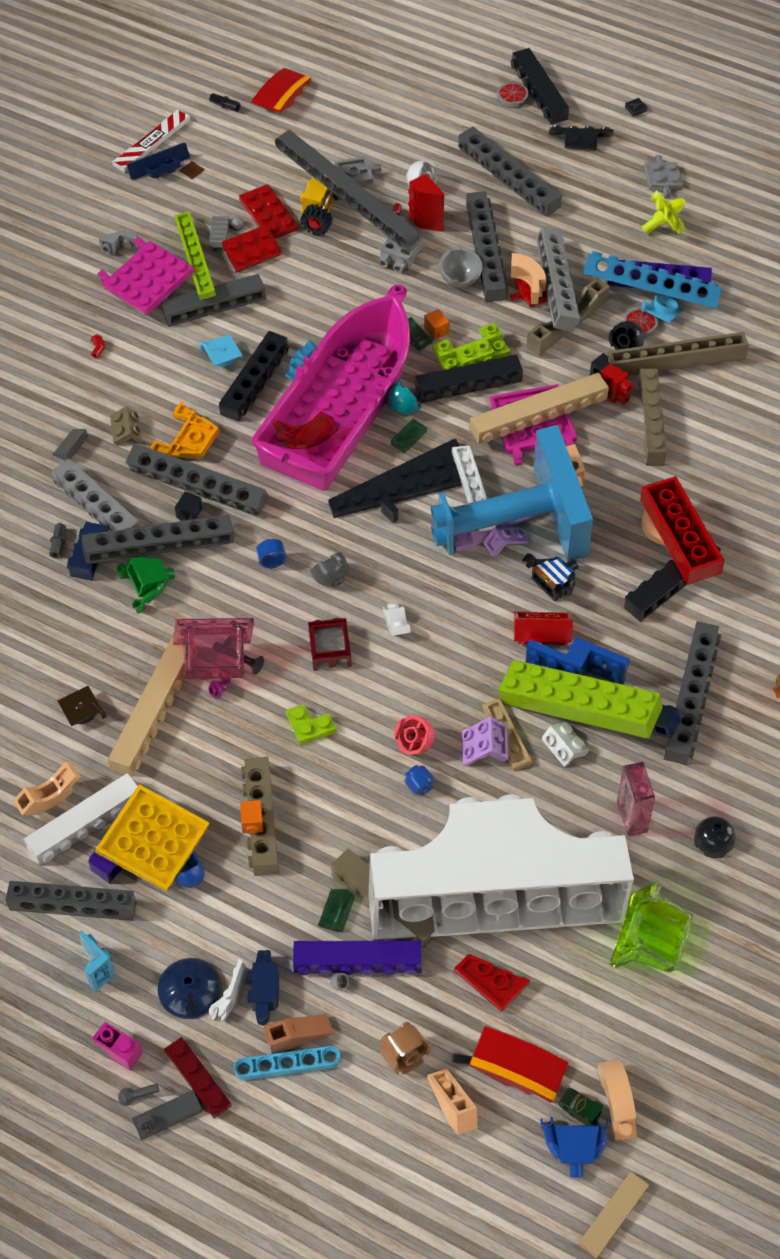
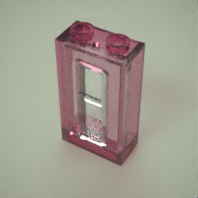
[617,762,655,836]

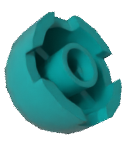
[388,380,422,416]

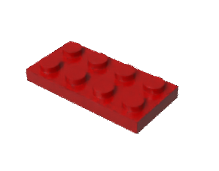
[239,184,298,239]

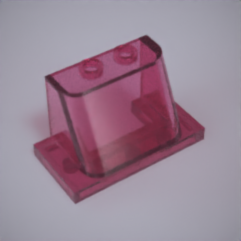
[173,618,254,680]

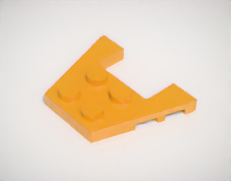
[150,402,220,458]

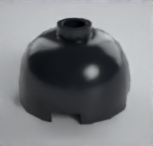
[609,321,645,350]
[693,816,736,858]

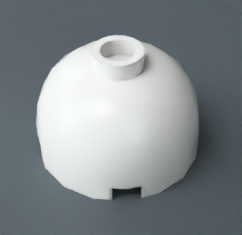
[406,160,437,186]

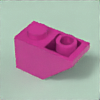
[92,1022,143,1071]

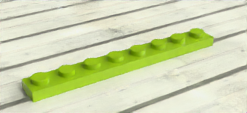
[174,211,216,300]

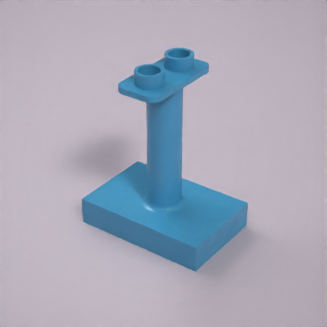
[431,425,593,561]

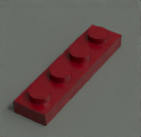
[164,1037,232,1119]

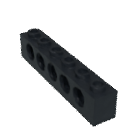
[219,331,289,422]

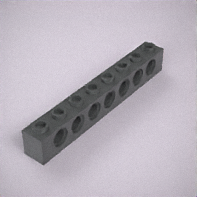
[458,126,562,217]
[466,191,509,302]
[126,443,268,515]
[82,515,234,564]
[664,621,721,765]

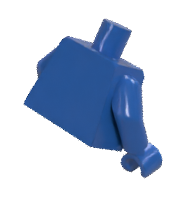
[540,1117,610,1177]

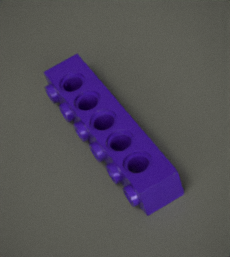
[607,260,712,294]

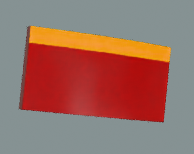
[251,68,311,113]
[469,1026,568,1103]

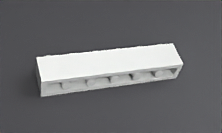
[24,773,137,865]

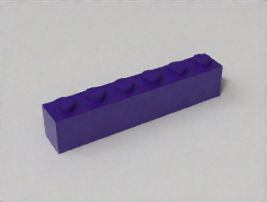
[293,940,421,975]

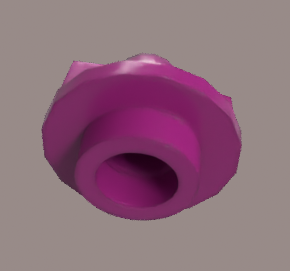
[208,676,231,699]

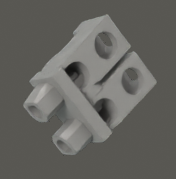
[379,236,424,273]

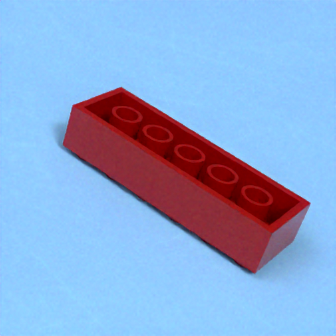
[640,476,725,585]

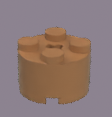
[380,1021,431,1075]

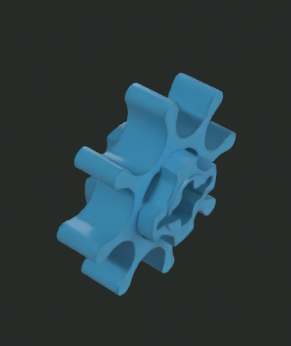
[285,340,317,381]

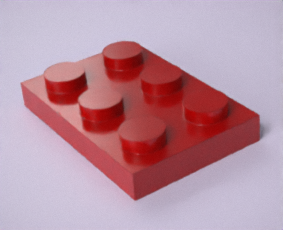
[222,224,282,273]

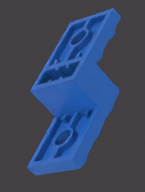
[526,637,630,685]

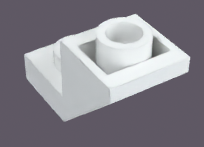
[383,602,411,636]

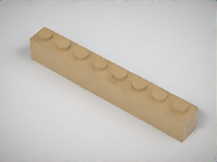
[469,373,608,444]
[108,634,198,777]

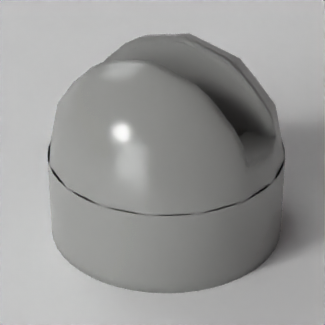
[330,973,349,990]

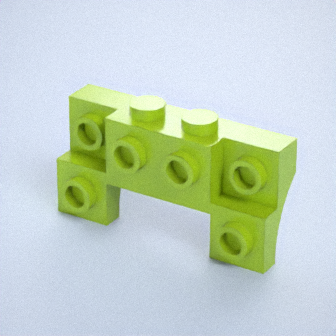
[432,322,510,370]

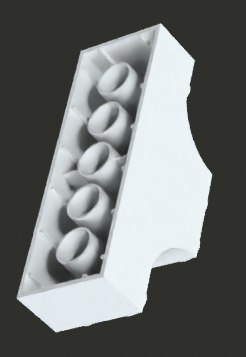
[369,794,634,941]

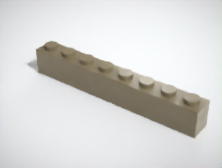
[607,332,749,376]

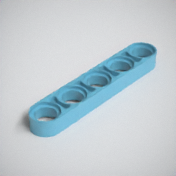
[234,1046,341,1081]

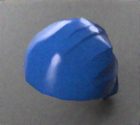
[175,851,205,888]

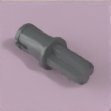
[49,523,66,558]

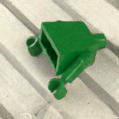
[116,556,175,614]

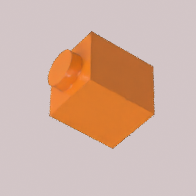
[424,309,450,340]
[240,800,263,834]

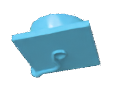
[641,295,683,323]
[199,334,243,367]

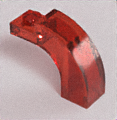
[273,411,339,449]

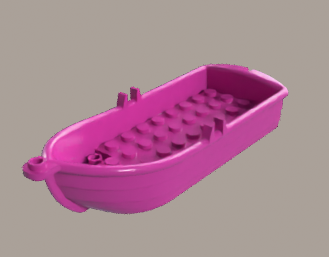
[252,285,410,491]

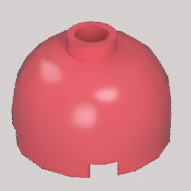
[394,715,435,755]

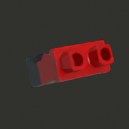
[589,353,633,405]

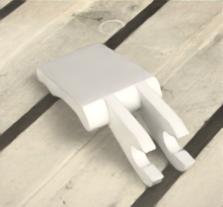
[209,958,249,1022]

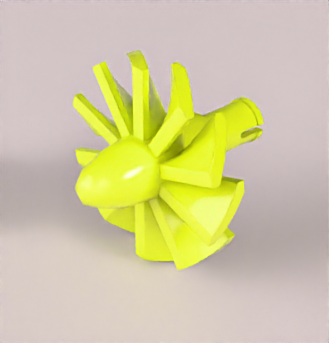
[641,190,686,235]

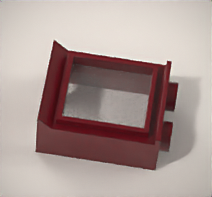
[308,618,352,671]

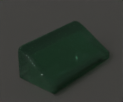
[318,889,355,932]

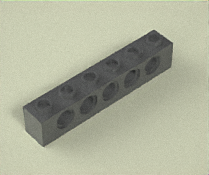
[6,881,136,921]

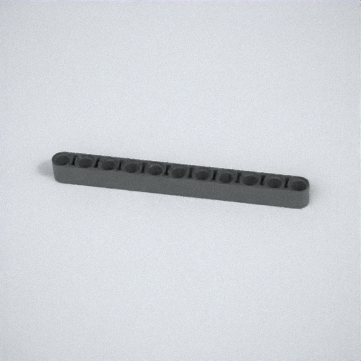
[275,130,419,249]

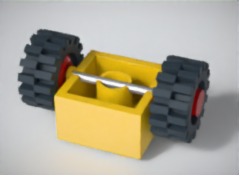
[300,176,342,236]

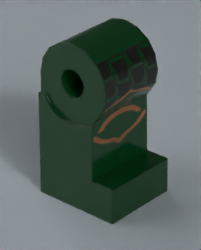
[558,1088,603,1126]

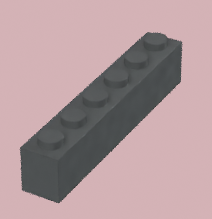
[161,274,266,327]

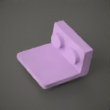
[462,717,508,766]

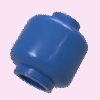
[405,765,434,795]

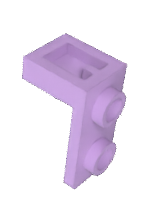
[483,527,529,556]

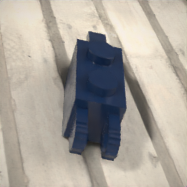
[248,950,279,1026]

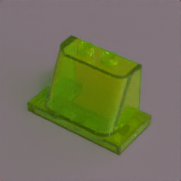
[609,882,693,972]

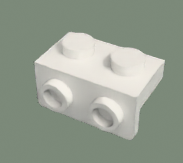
[542,722,589,767]

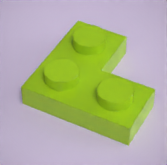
[286,704,337,745]

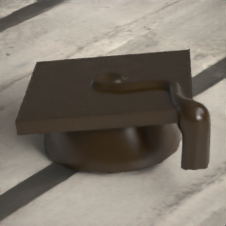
[57,686,107,727]

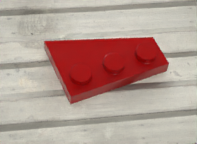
[454,954,530,1012]

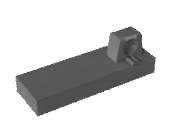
[132,1090,202,1140]

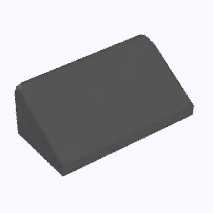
[53,429,88,461]

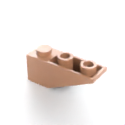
[264,1014,334,1054]

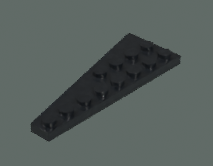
[328,439,463,518]

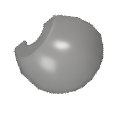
[439,247,482,288]

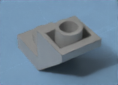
[99,230,138,256]

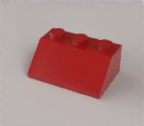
[408,174,444,232]
[514,611,573,646]

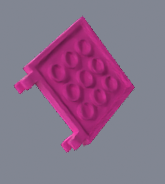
[97,237,195,316]
[489,384,577,465]

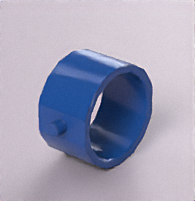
[256,539,287,568]

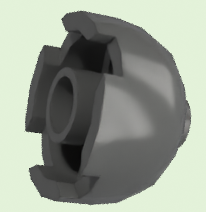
[311,552,348,587]

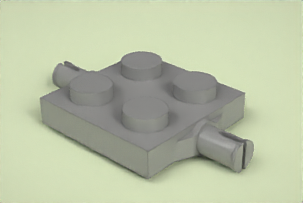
[644,155,683,199]
[334,156,382,186]

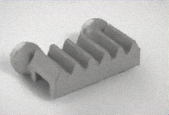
[209,216,244,252]

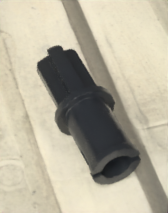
[209,93,241,112]

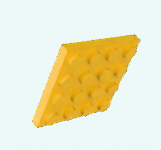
[95,784,210,892]

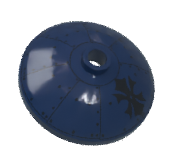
[157,958,222,1019]

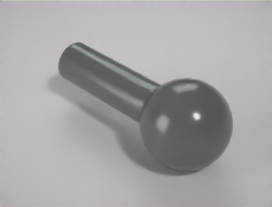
[118,1083,159,1106]

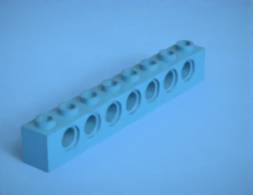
[583,251,722,309]

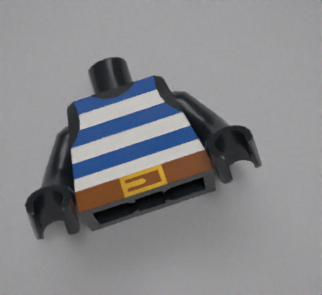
[522,553,579,602]

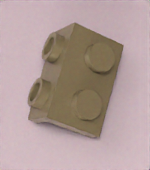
[110,406,141,446]

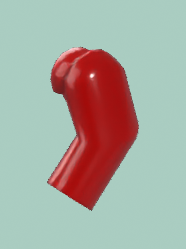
[91,334,106,359]

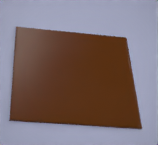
[179,161,205,179]

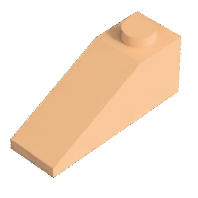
[427,1068,477,1135]

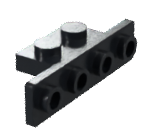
[549,125,614,150]

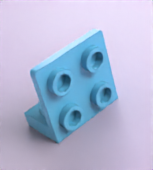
[79,931,115,992]

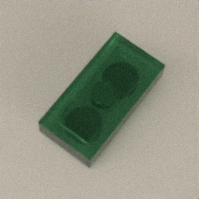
[391,419,427,454]

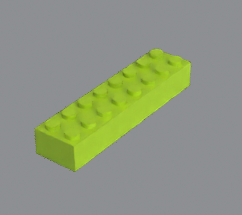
[498,660,663,739]

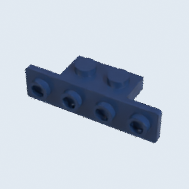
[126,142,190,180]

